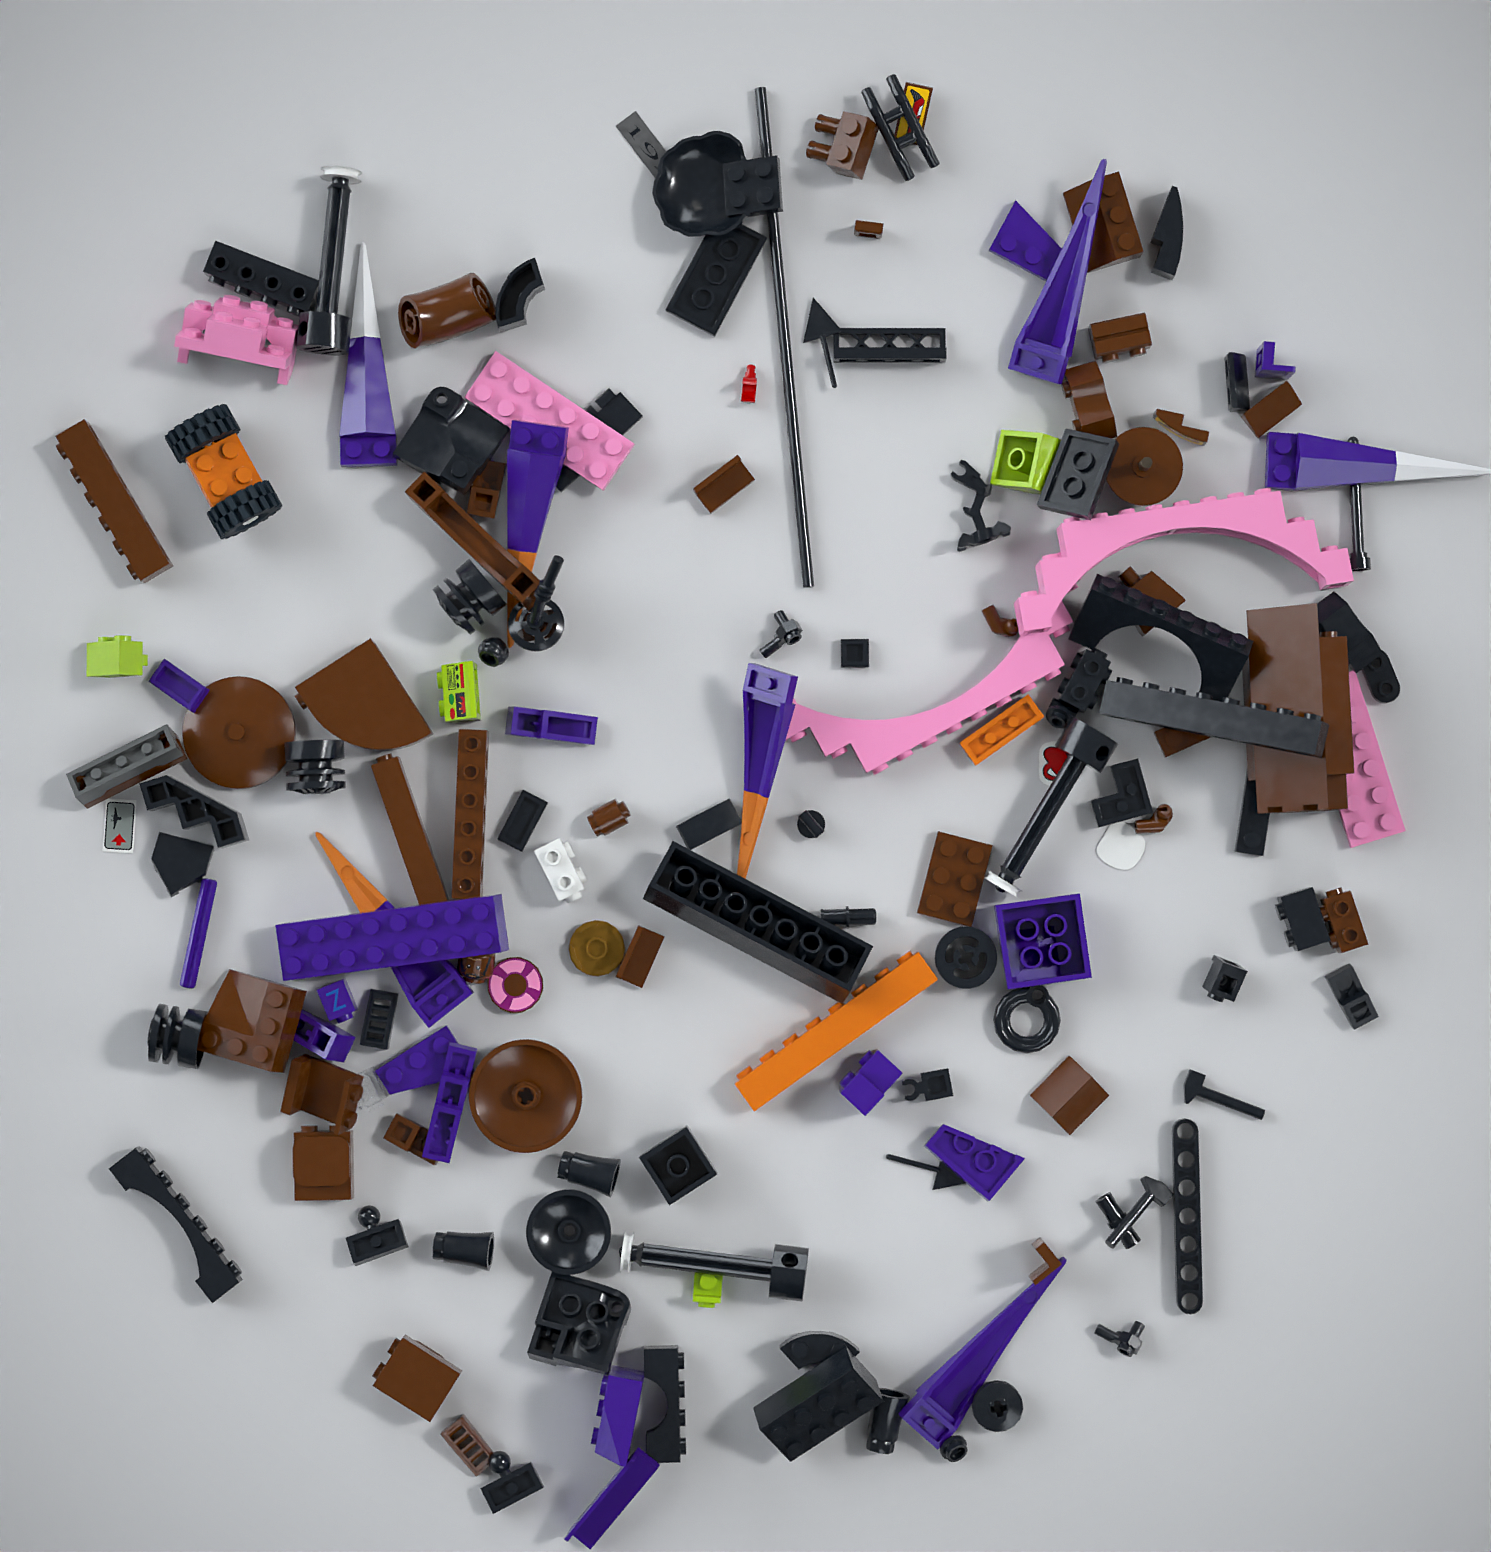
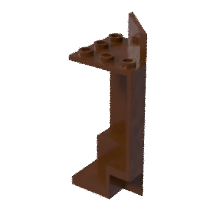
[1242,603,1354,814]

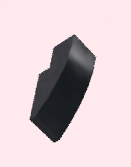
[1150,186,1183,280]

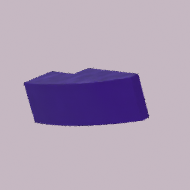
[505,706,598,745]

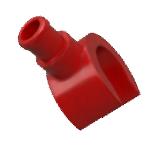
[741,364,757,403]

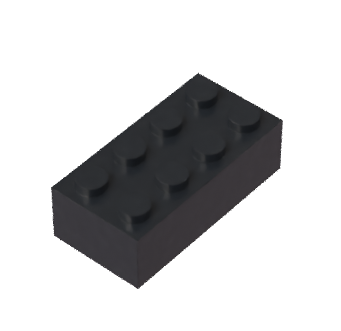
[753,1347,884,1462]

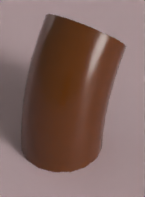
[398,273,496,348]

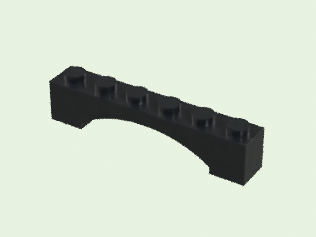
[109,1146,243,1303]

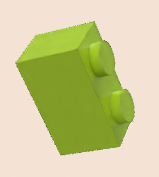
[86,635,148,678]

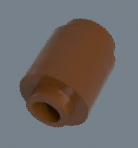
[587,799,631,837]

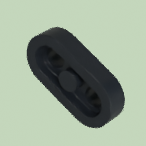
[1362,650,1400,703]

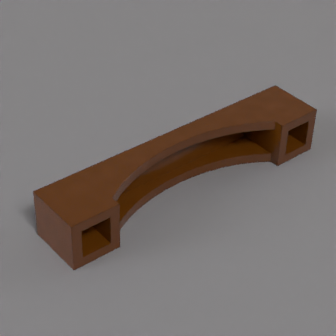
[405,472,540,611]

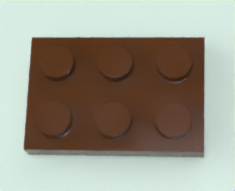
[917,831,993,927]

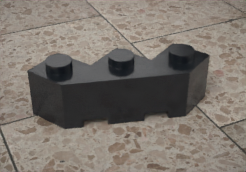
[139,775,249,849]

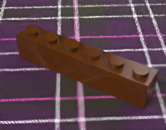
[55,419,173,583]

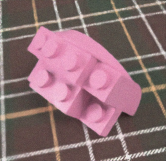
[174,295,298,385]

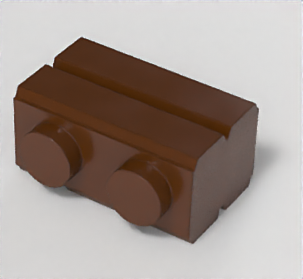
[1088,312,1152,363]

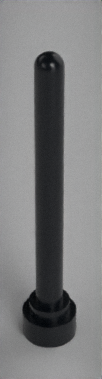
[1347,436,1371,571]

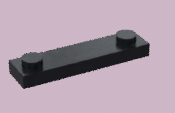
[1234,769,1270,856]

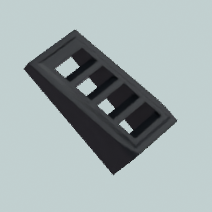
[359,989,399,1050]

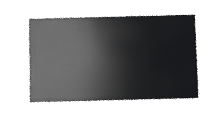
[497,790,548,852]

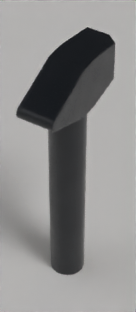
[1183,1069,1265,1120]
[1105,1176,1174,1249]

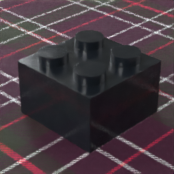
[639,1125,718,1205]

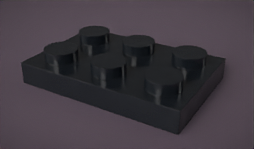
[1037,429,1119,521]

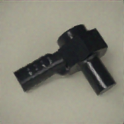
[760,610,803,658]
[1094,1321,1145,1357]

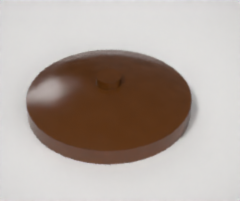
[182,676,296,789]
[469,1039,583,1153]

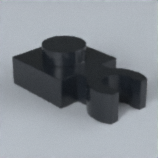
[902,1068,954,1101]

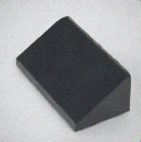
[1224,352,1250,412]

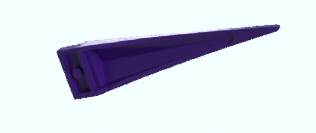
[1008,159,1107,384]
[898,1257,1067,1450]

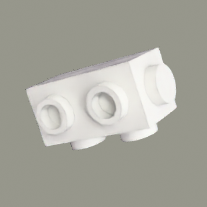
[534,838,587,904]

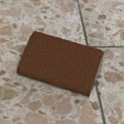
[1241,381,1302,438]

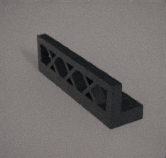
[833,328,947,363]

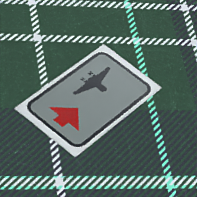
[102,799,137,853]

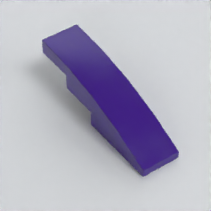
[422,1042,477,1164]

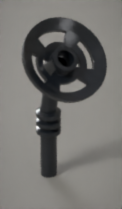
[508,555,564,652]

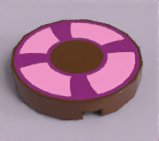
[487,957,544,1013]

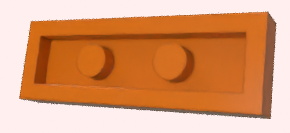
[959,694,1044,766]

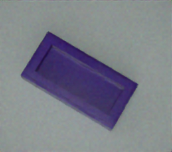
[148,659,210,713]

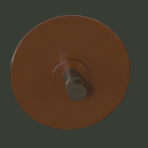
[1106,427,1183,506]

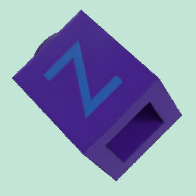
[317,979,358,1024]

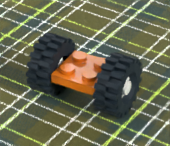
[165,404,283,539]

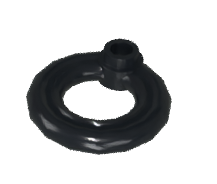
[993,985,1061,1053]

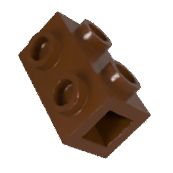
[1319,887,1368,953]

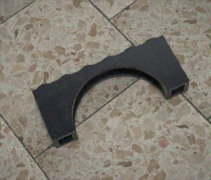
[1068,574,1253,702]

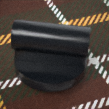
[1046,697,1079,729]
[797,810,825,838]

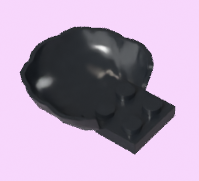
[652,131,783,237]

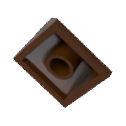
[1030,1056,1109,1135]

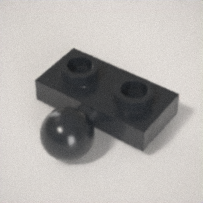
[346,1205,409,1266]
[480,1451,544,1514]

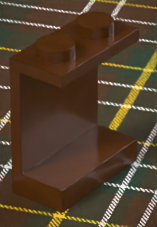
[280,1054,364,1135]

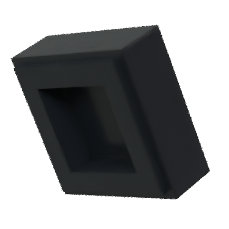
[841,639,869,668]

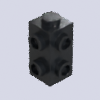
[1057,648,1113,713]

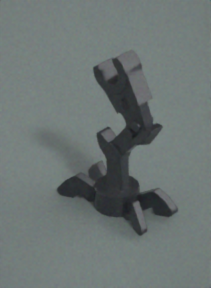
[951,460,1011,552]

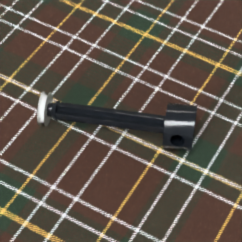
[296,166,362,356]
[983,717,1118,898]
[619,1231,809,1302]

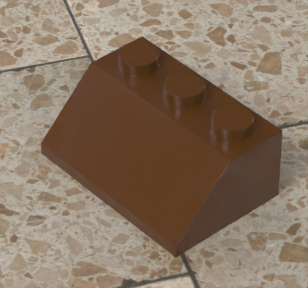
[1063,171,1144,273]

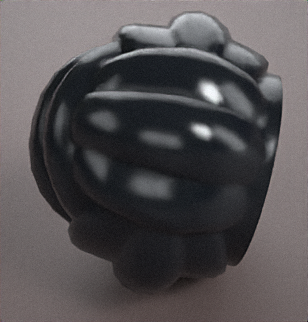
[478,637,509,667]

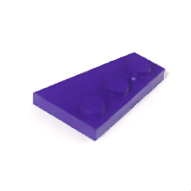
[989,200,1062,281]
[375,1025,475,1095]
[924,1124,1025,1202]

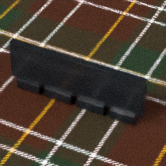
[556,388,643,493]

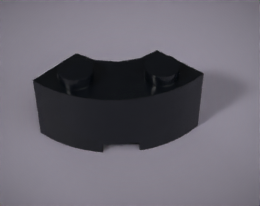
[495,258,545,333]
[1317,591,1383,673]
[779,1331,860,1370]

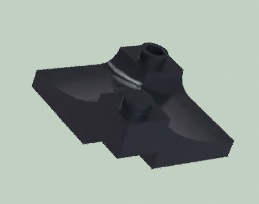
[393,387,509,496]
[527,1272,631,1375]

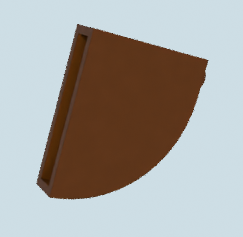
[295,638,434,751]

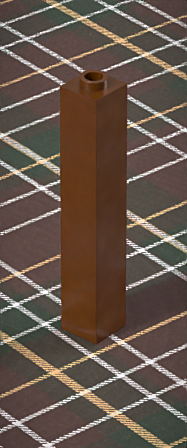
[371,753,450,905]

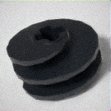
[972,1380,1023,1432]

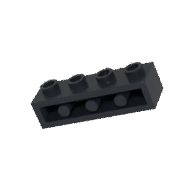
[203,240,319,317]

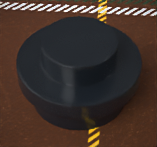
[940,1435,968,1462]

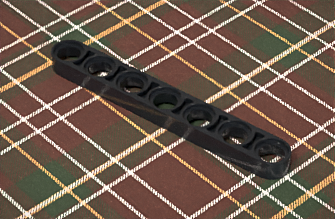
[1172,1118,1203,1315]

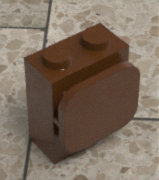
[292,1125,354,1201]
[372,1334,463,1422]

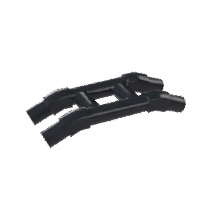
[861,74,940,181]

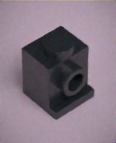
[1202,955,1248,1002]

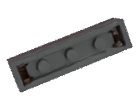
[66,724,187,809]

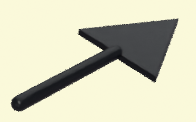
[803,297,843,388]
[886,1154,966,1190]

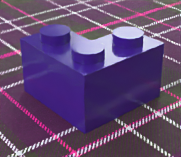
[839,1049,903,1116]

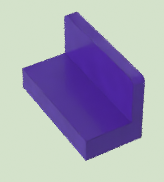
[1255,341,1296,380]

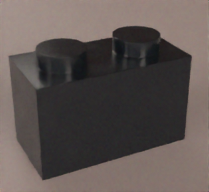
[1275,887,1330,951]

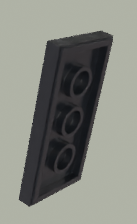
[665,224,767,337]

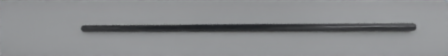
[755,87,814,588]

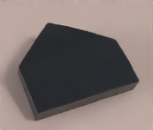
[151,832,214,897]

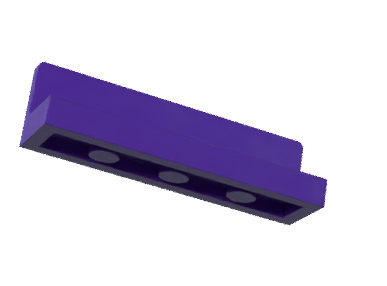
[564,1447,660,1549]

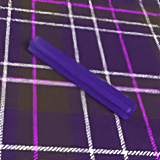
[180,878,217,989]

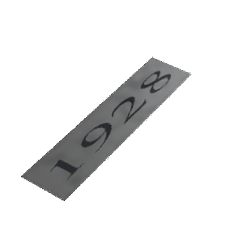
[616,111,666,178]

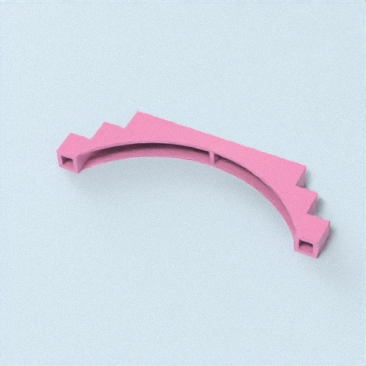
[1014,488,1354,636]
[785,552,1082,775]

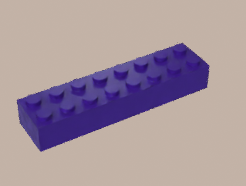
[275,894,509,981]

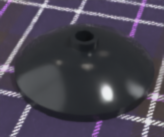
[526,1189,611,1275]

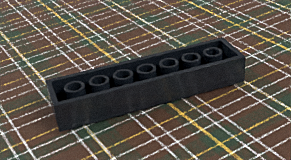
[643,841,873,1004]

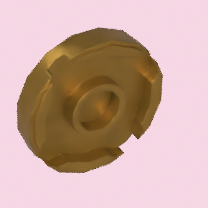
[569,920,625,976]

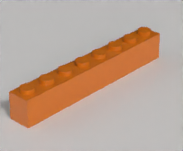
[735,951,938,1111]

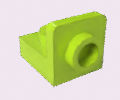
[693,1272,723,1308]

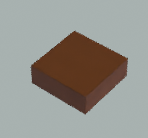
[854,220,884,239]

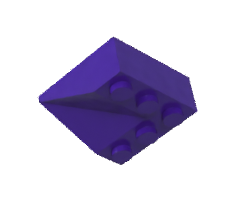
[994,893,1092,989]
[591,1365,644,1467]

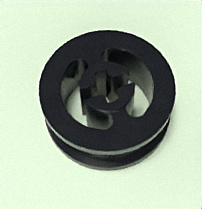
[935,927,997,989]

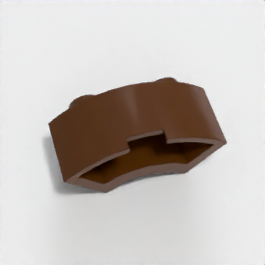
[1061,361,1117,438]

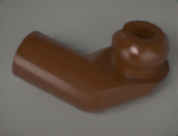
[981,604,1019,637]
[1135,804,1173,834]

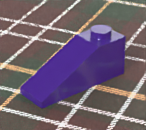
[294,1009,356,1063]

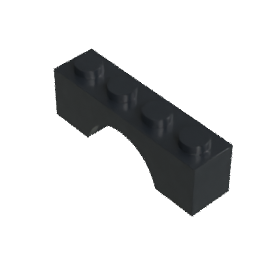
[644,1345,686,1463]

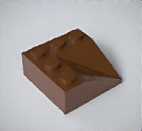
[197,969,307,1073]

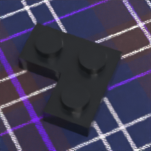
[1091,758,1153,828]

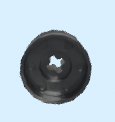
[432,559,507,635]
[284,740,346,794]
[147,1004,208,1069]

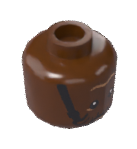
[457,953,495,984]

